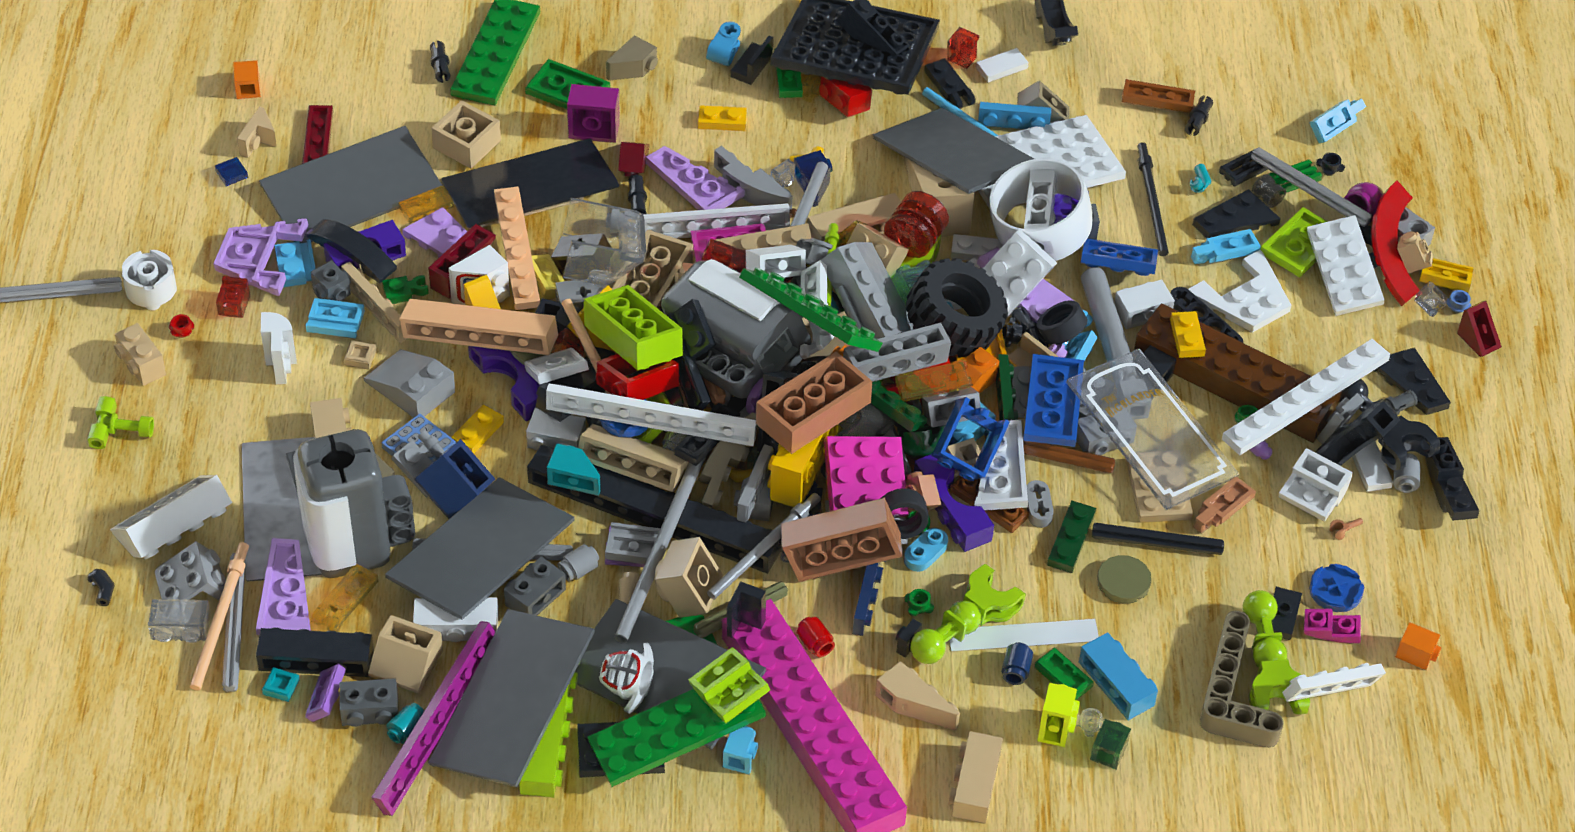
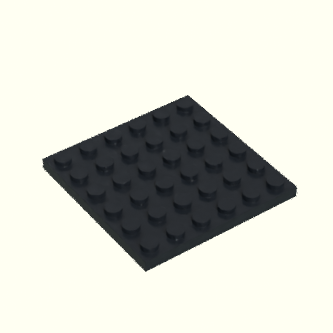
[770,0,940,95]

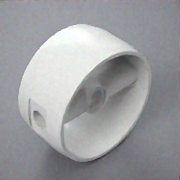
[990,158,1092,261]

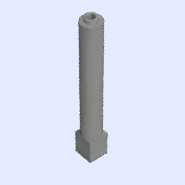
[1081,267,1151,421]

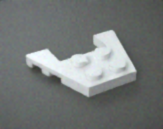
[1189,250,1291,333]

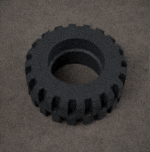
[906,258,1008,357]

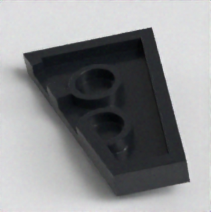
[1192,189,1281,238]

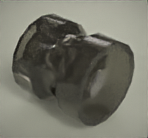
[1252,174,1286,208]

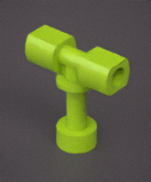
[88,396,154,449]

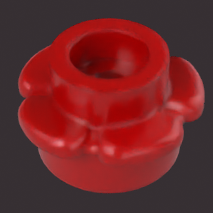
[169,314,194,338]

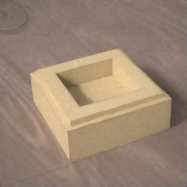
[344,340,377,369]

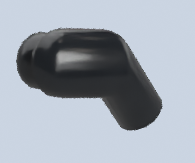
[88,569,115,606]

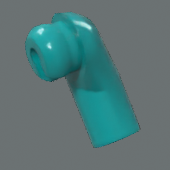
[1189,164,1211,193]

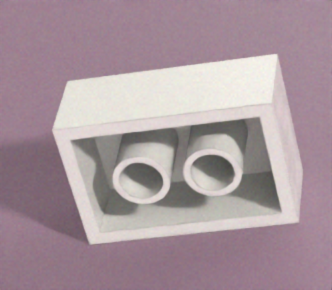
[983,229,1057,318]

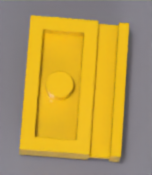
[1419,258,1474,293]

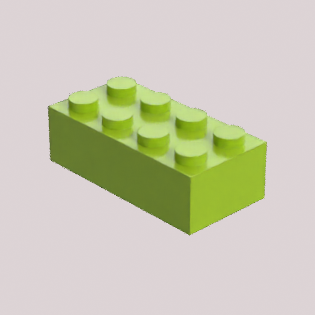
[583,285,683,370]

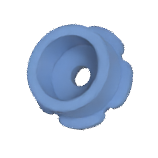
[1446,290,1471,313]

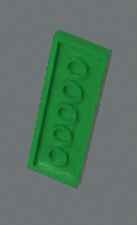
[450,0,540,106]
[739,267,883,352]
[588,689,766,788]

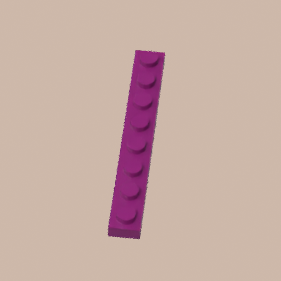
[371,621,495,816]

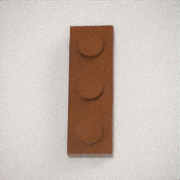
[1121,79,1195,113]

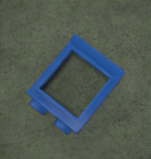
[931,397,1010,481]

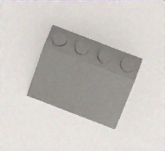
[821,242,913,339]

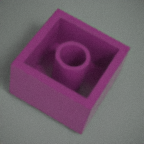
[567,84,620,143]

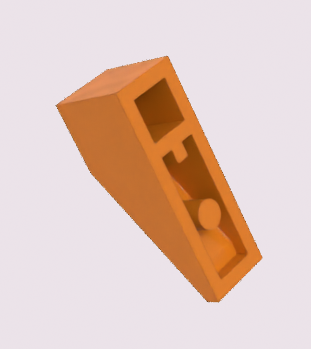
[936,347,1000,394]

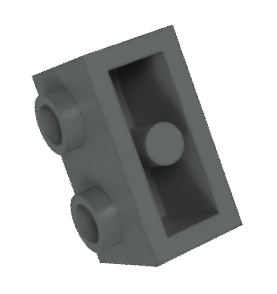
[504,556,566,616]
[340,678,398,727]

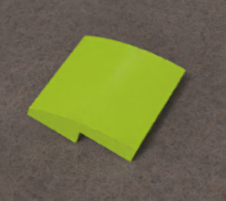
[688,647,770,723]

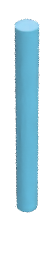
[922,87,999,136]

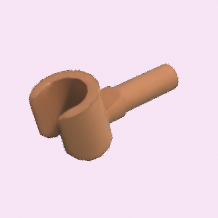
[1330,518,1363,540]

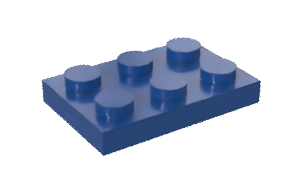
[1081,238,1158,276]

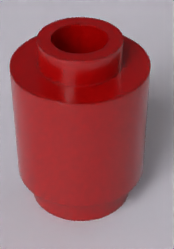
[796,617,835,657]

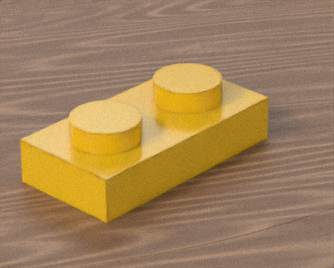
[698,105,747,131]
[1170,311,1206,358]
[451,404,504,454]

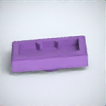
[305,664,346,722]

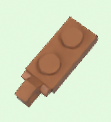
[1193,476,1256,534]

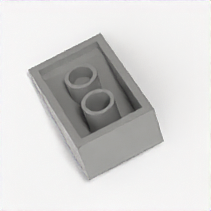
[364,349,455,418]

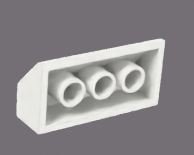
[110,475,232,559]

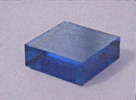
[215,157,248,186]

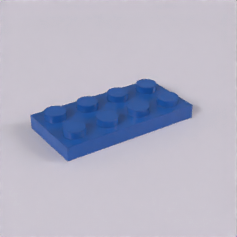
[1023,354,1084,447]

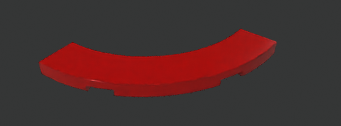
[1372,180,1420,307]

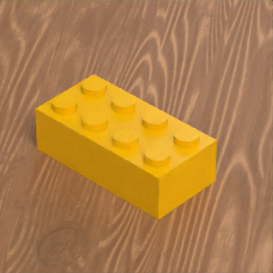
[767,424,839,507]

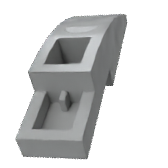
[714,146,793,210]

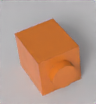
[233,60,261,99]
[1395,622,1442,670]

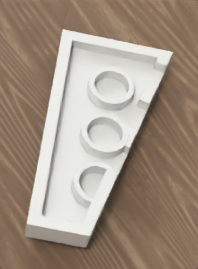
[974,420,1028,510]

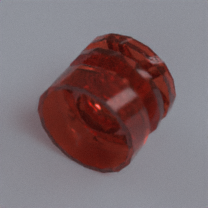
[884,191,949,258]

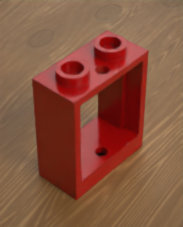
[596,354,679,400]

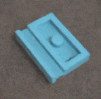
[274,240,316,288]
[305,298,365,339]

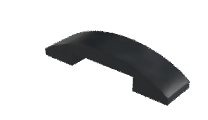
[306,219,397,283]

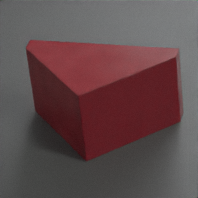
[1457,301,1502,357]

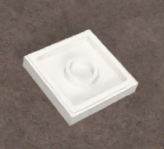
[524,348,589,384]

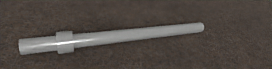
[707,493,821,600]

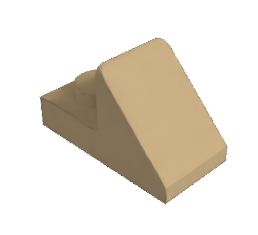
[237,107,277,158]

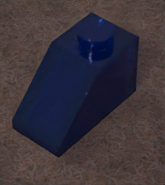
[793,150,833,207]

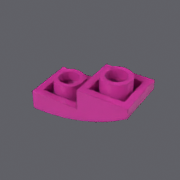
[1304,609,1361,643]

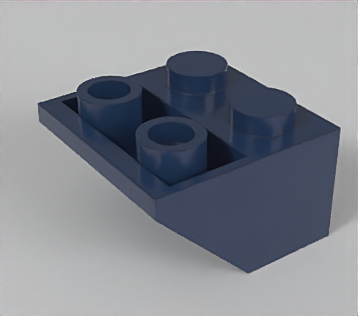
[414,439,495,519]

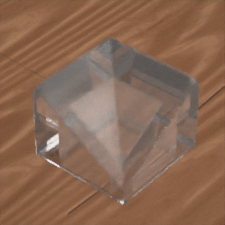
[1414,281,1447,317]

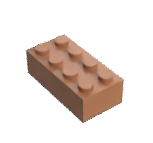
[756,352,872,454]
[781,498,902,582]

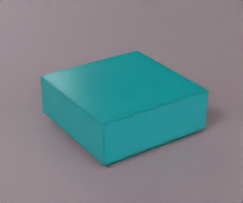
[262,668,300,702]

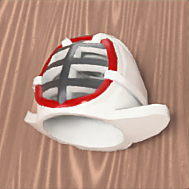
[599,643,654,714]

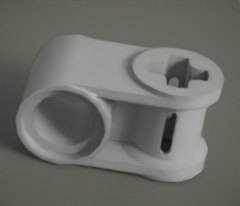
[796,238,833,266]

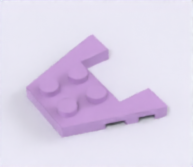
[213,219,309,296]

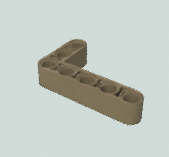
[1200,611,1284,748]

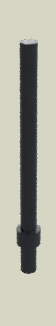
[1137,142,1169,256]

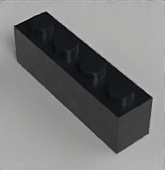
[536,348,615,422]
[256,627,374,677]

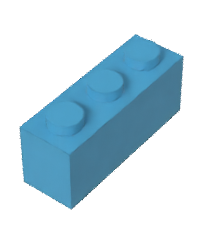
[1079,632,1158,720]

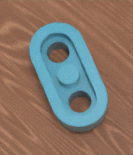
[904,528,948,572]

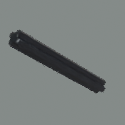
[1092,523,1224,555]

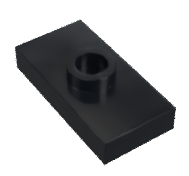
[1271,586,1302,641]

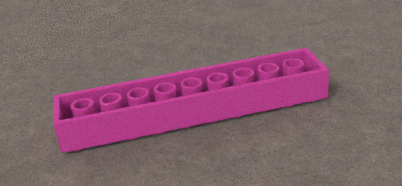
[722,599,907,832]

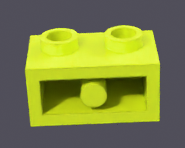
[1038,683,1080,747]

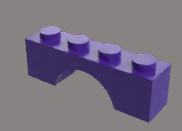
[468,346,541,422]
[913,454,994,552]

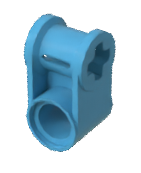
[706,22,741,67]

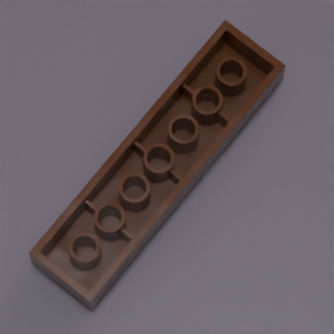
[1133,303,1342,443]

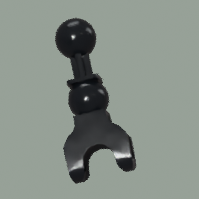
[1339,379,1440,471]

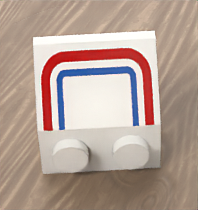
[449,245,510,305]

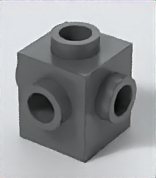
[311,260,351,301]

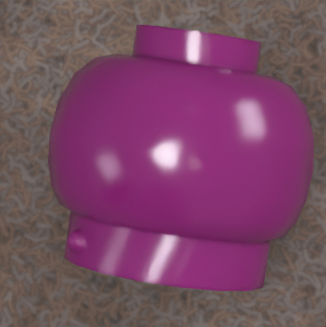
[1344,182,1384,222]

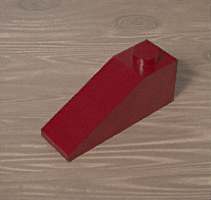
[428,224,496,299]

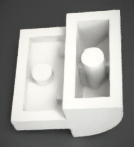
[261,312,297,385]
[1279,448,1352,522]

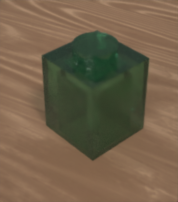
[1090,719,1131,770]

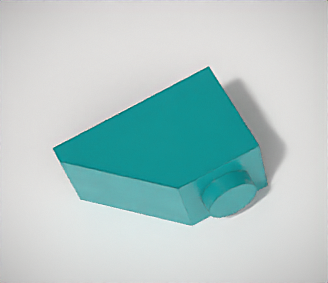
[547,444,600,496]

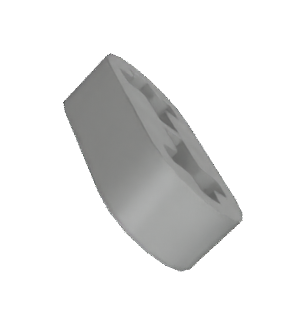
[1026,480,1053,528]

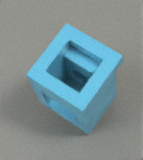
[723,726,758,775]

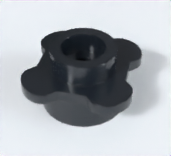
[1316,152,1345,176]
[1002,317,1022,348]

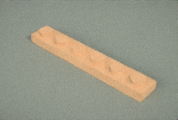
[494,186,540,310]

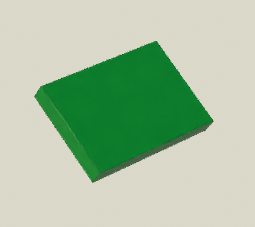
[525,59,610,109]

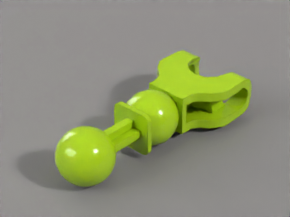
[910,564,1026,664]
[1242,590,1310,715]

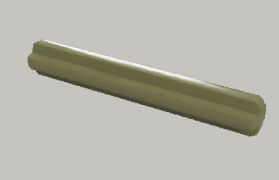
[693,581,788,638]

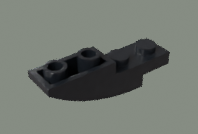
[1425,437,1479,521]

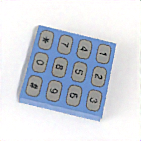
[381,414,456,462]

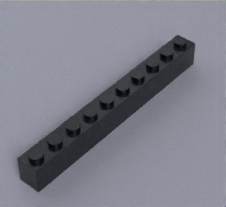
[527,444,782,574]

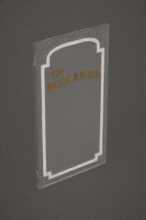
[1066,349,1239,510]

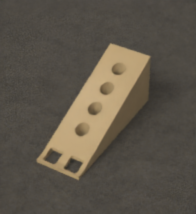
[904,157,974,237]

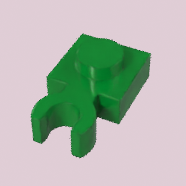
[382,275,429,304]

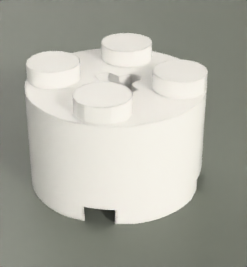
[122,250,177,310]

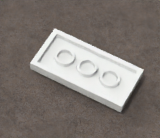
[1307,215,1384,316]

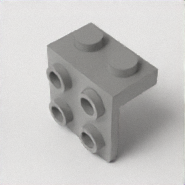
[155,541,226,612]

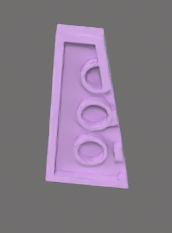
[646,146,745,210]
[256,538,311,635]

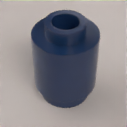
[1001,642,1034,685]

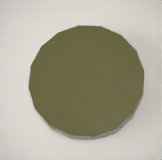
[1097,555,1152,604]

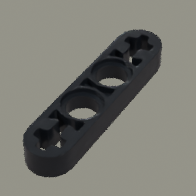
[1170,287,1244,343]

